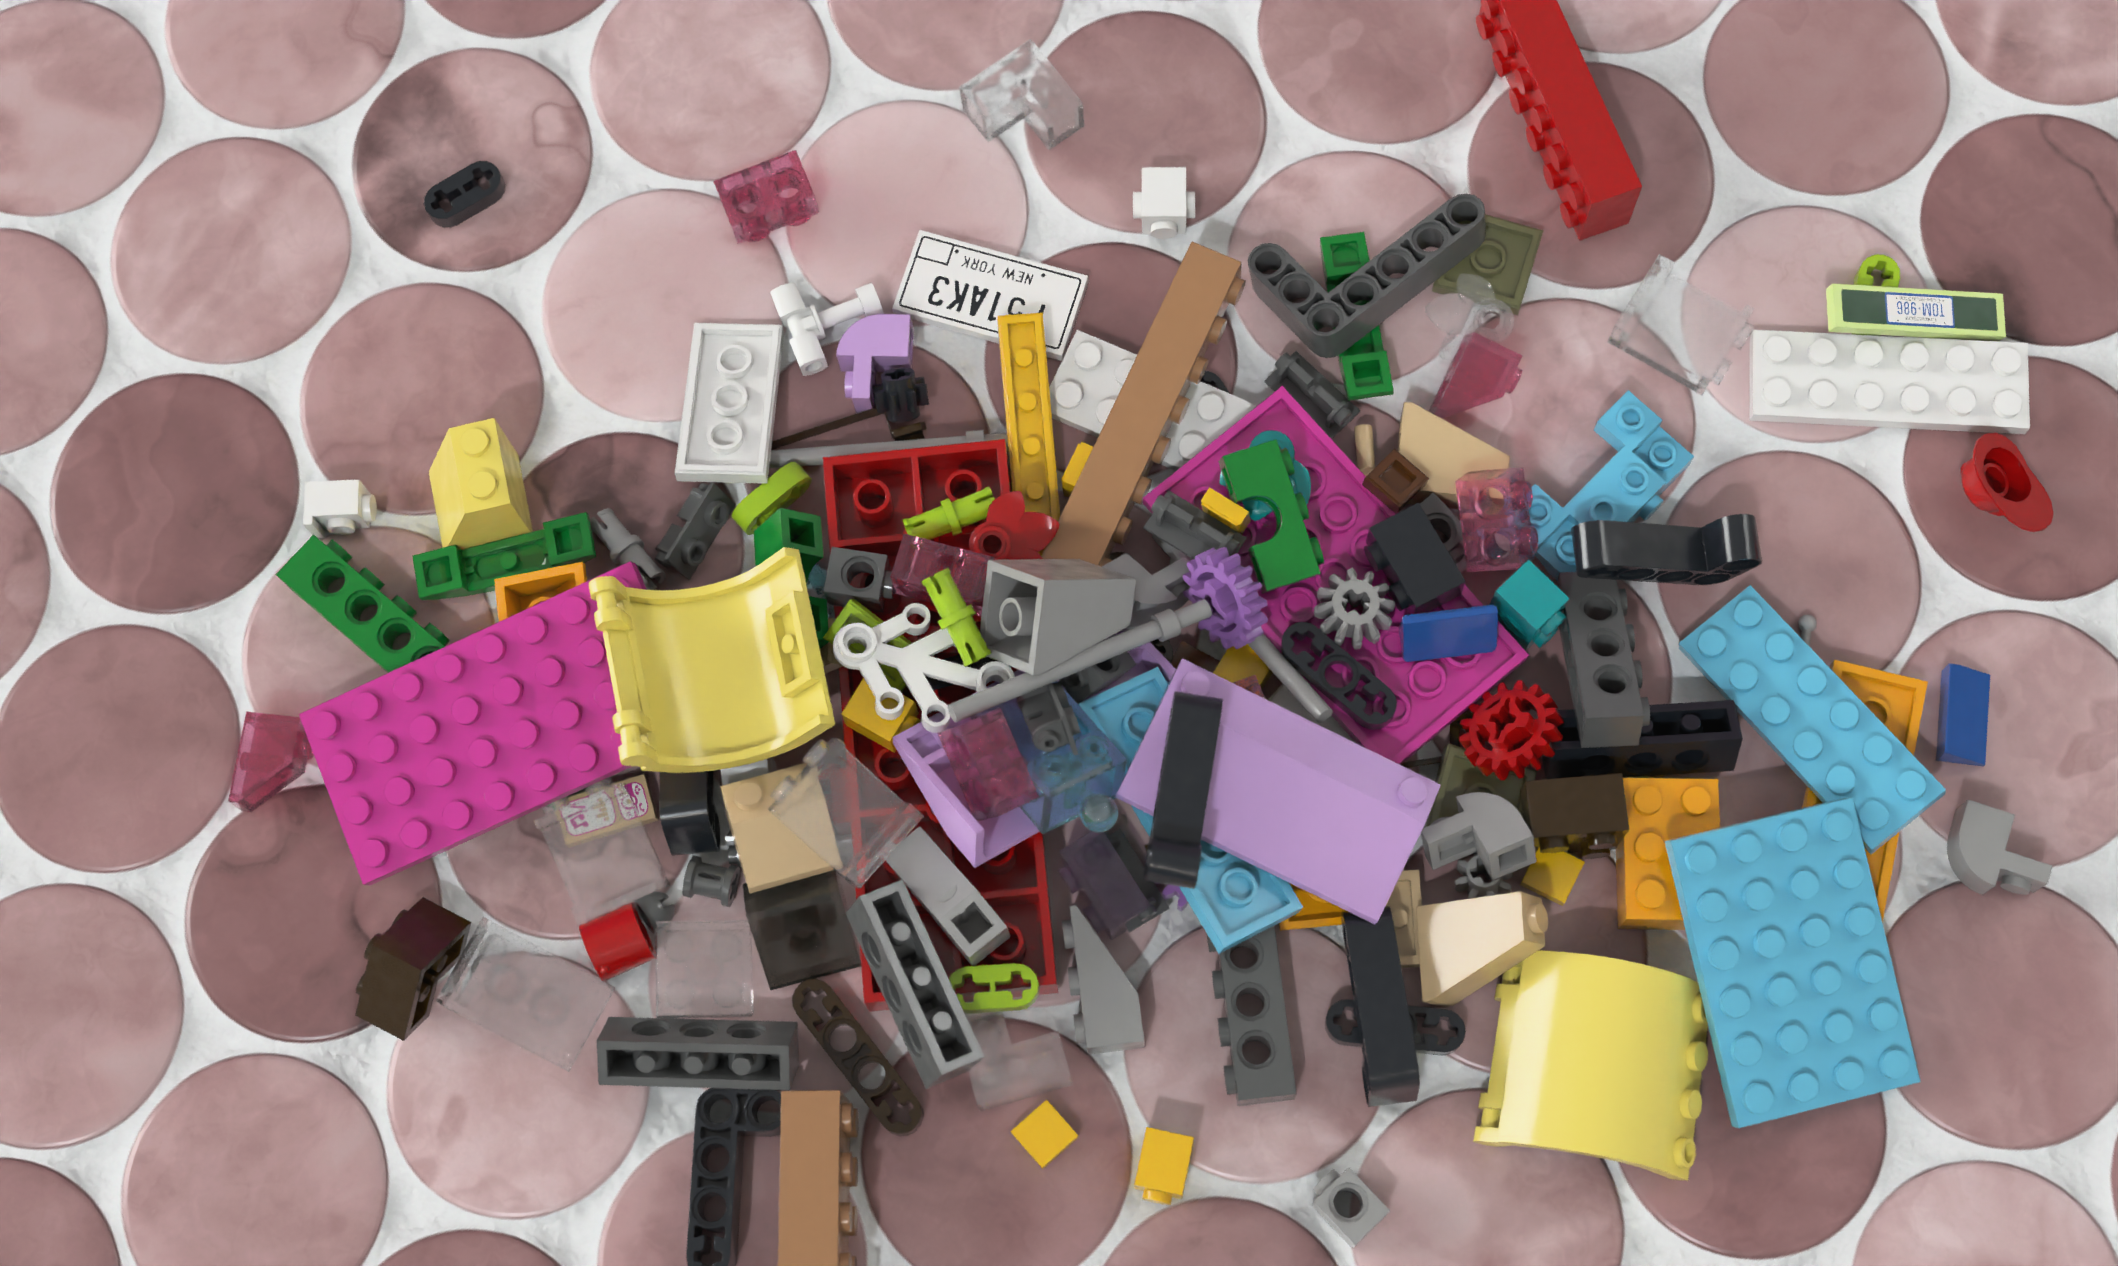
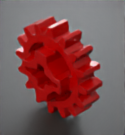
[1459,680,1564,781]

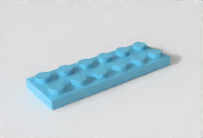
[1679,585,1946,854]
[1075,667,1303,954]

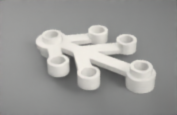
[833,603,1015,733]

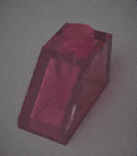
[1429,332,1522,418]
[228,711,314,812]

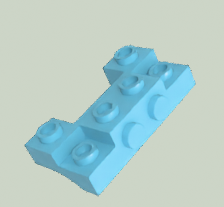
[1501,390,1694,581]

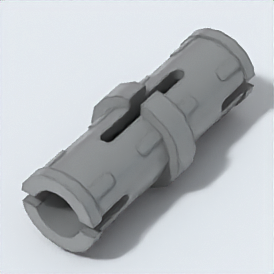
[590,508,666,590]

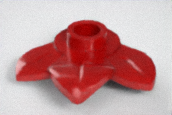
[969,491,1060,567]

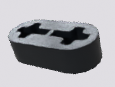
[424,161,505,228]

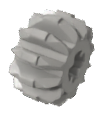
[1314,568,1395,650]

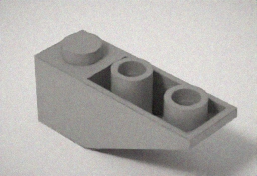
[882,826,1010,966]
[1062,905,1145,1055]

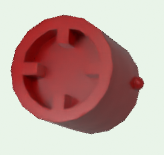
[579,902,656,982]

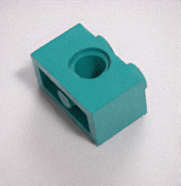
[1489,559,1570,651]

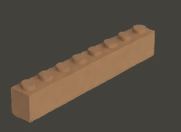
[1041,241,1246,567]

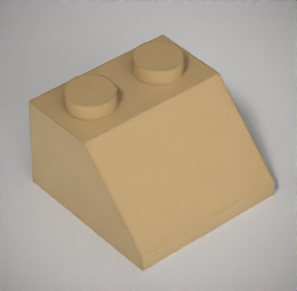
[720,761,842,894]

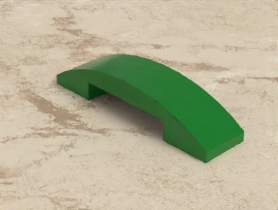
[1320,232,1394,401]
[412,512,596,600]

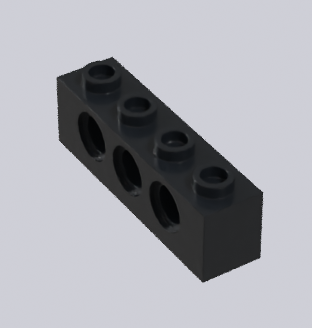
[1542,700,1743,779]

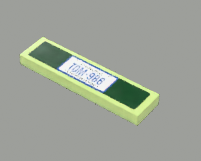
[1826,284,2006,341]

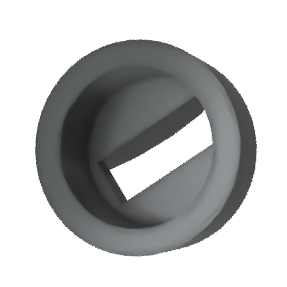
[634,892,675,933]

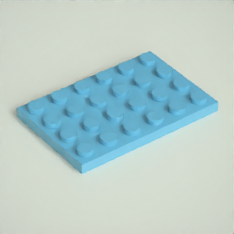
[1664,798,1920,1128]

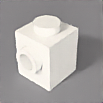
[1133,167,1195,239]

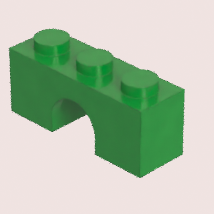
[1218,439,1324,594]
[754,508,829,649]

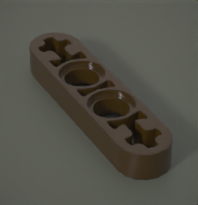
[792,979,924,1136]

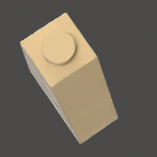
[1397,402,1517,514]
[1416,891,1548,1007]

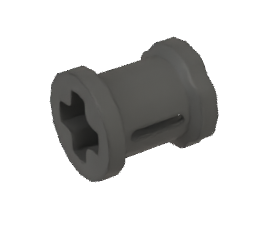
[682,855,740,907]

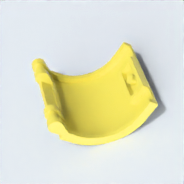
[588,547,835,773]
[1473,950,1708,1181]

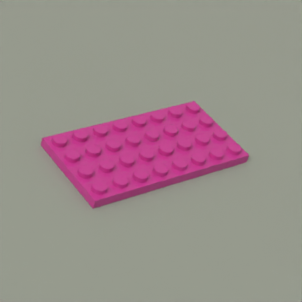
[1143,386,1529,765]
[299,561,647,885]

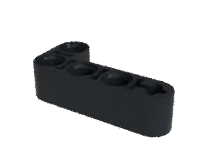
[1571,514,1762,585]
[1144,691,1223,889]
[659,770,721,856]
[1341,906,1420,1107]
[686,1088,781,1266]

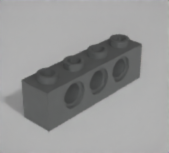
[1557,572,1650,748]
[845,880,985,1089]
[1207,925,1296,1106]
[596,1017,799,1090]

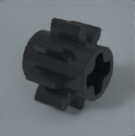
[872,367,929,422]

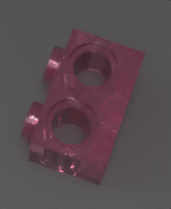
[713,150,819,244]
[1455,467,1538,572]
[890,534,995,616]
[937,708,1039,821]

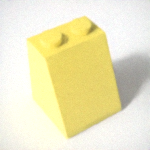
[429,418,533,550]

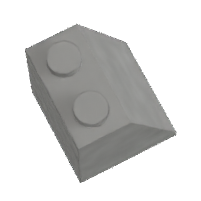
[980,559,1136,675]

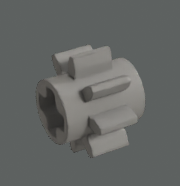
[1455,852,1513,899]

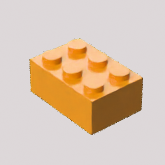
[1616,778,1720,930]

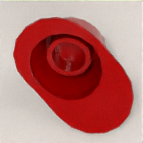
[1961,432,2054,532]

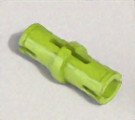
[902,486,995,548]
[921,568,992,667]

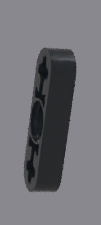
[1281,622,1397,730]
[1325,999,1466,1056]

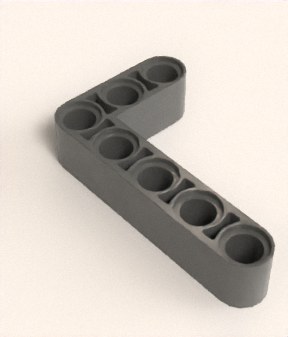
[1248,193,1486,358]

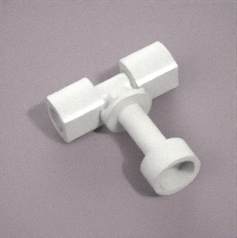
[770,282,884,376]

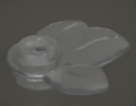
[1424,274,1514,362]

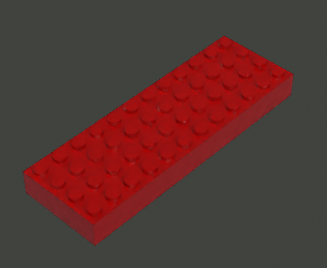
[823,439,1059,1012]

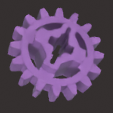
[1183,547,1268,649]

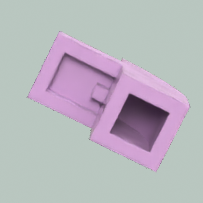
[836,314,914,414]

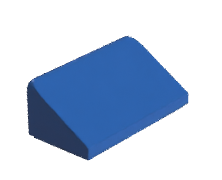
[1399,605,1498,662]
[1936,663,1990,767]

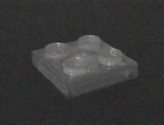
[655,920,754,1019]

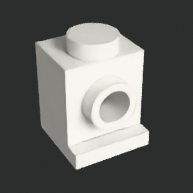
[303,480,377,539]

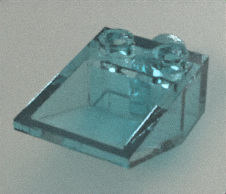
[970,681,1127,834]

